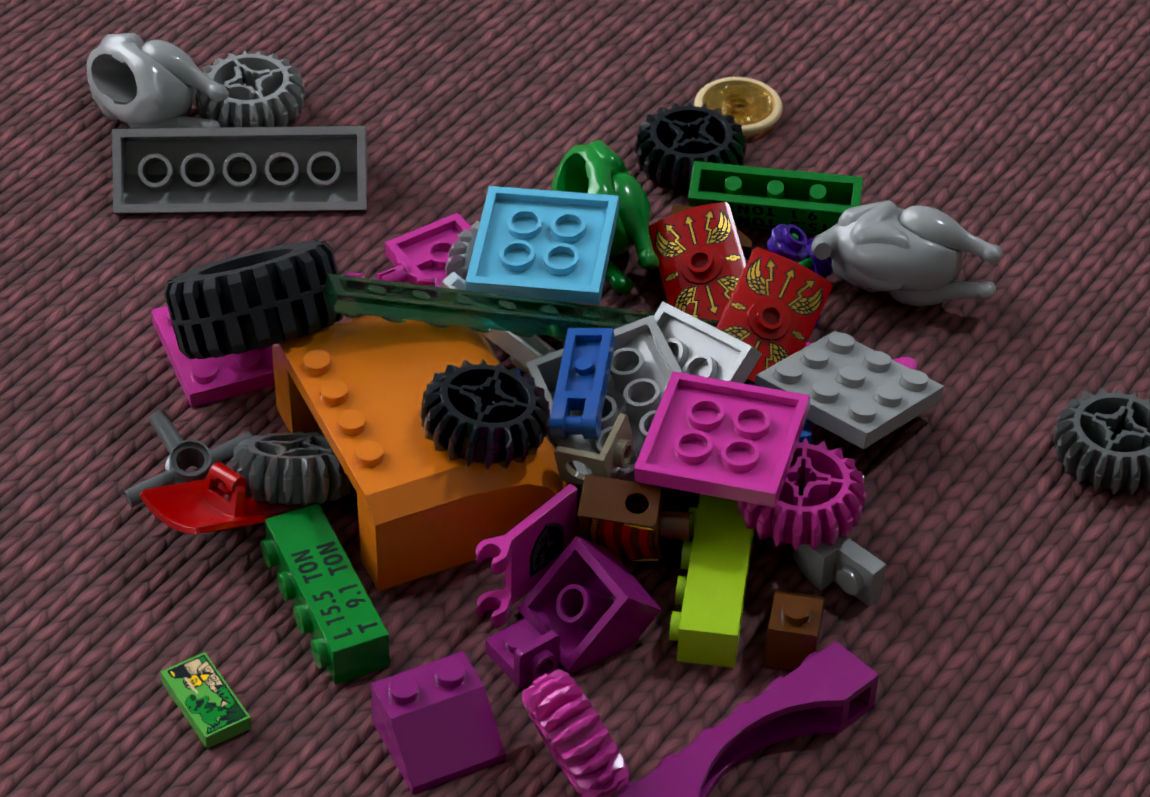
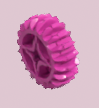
[737,437,866,552]
[522,669,629,797]

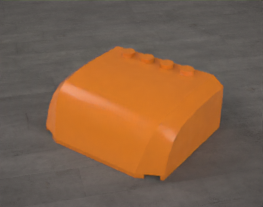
[272,306,576,592]

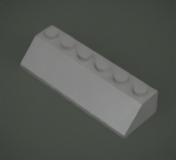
[112,126,367,214]

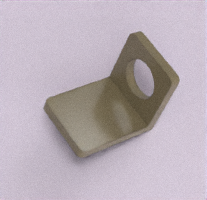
[554,413,634,485]

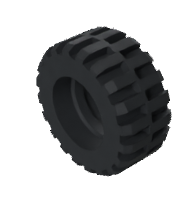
[164,240,348,359]

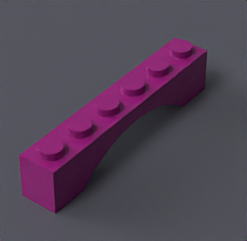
[617,641,879,797]

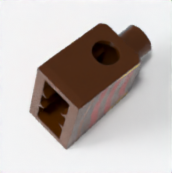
[577,475,693,563]

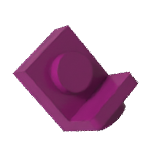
[485,618,560,689]

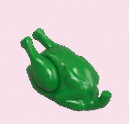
[551,139,659,294]

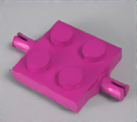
[376,213,471,291]

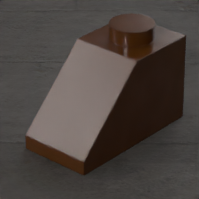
[764,590,826,672]

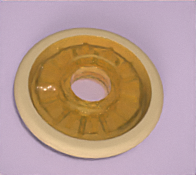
[694,77,783,135]

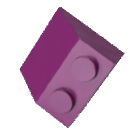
[517,536,662,673]
[371,651,506,794]

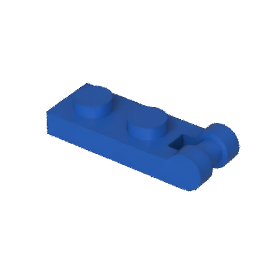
[550,328,616,439]

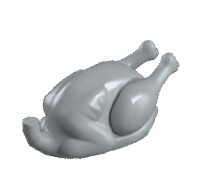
[87,33,229,129]
[811,200,1003,307]

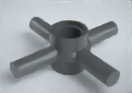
[124,410,253,508]

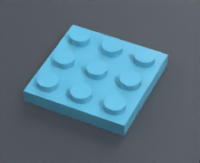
[465,186,619,305]

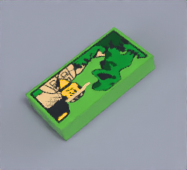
[160,652,252,749]

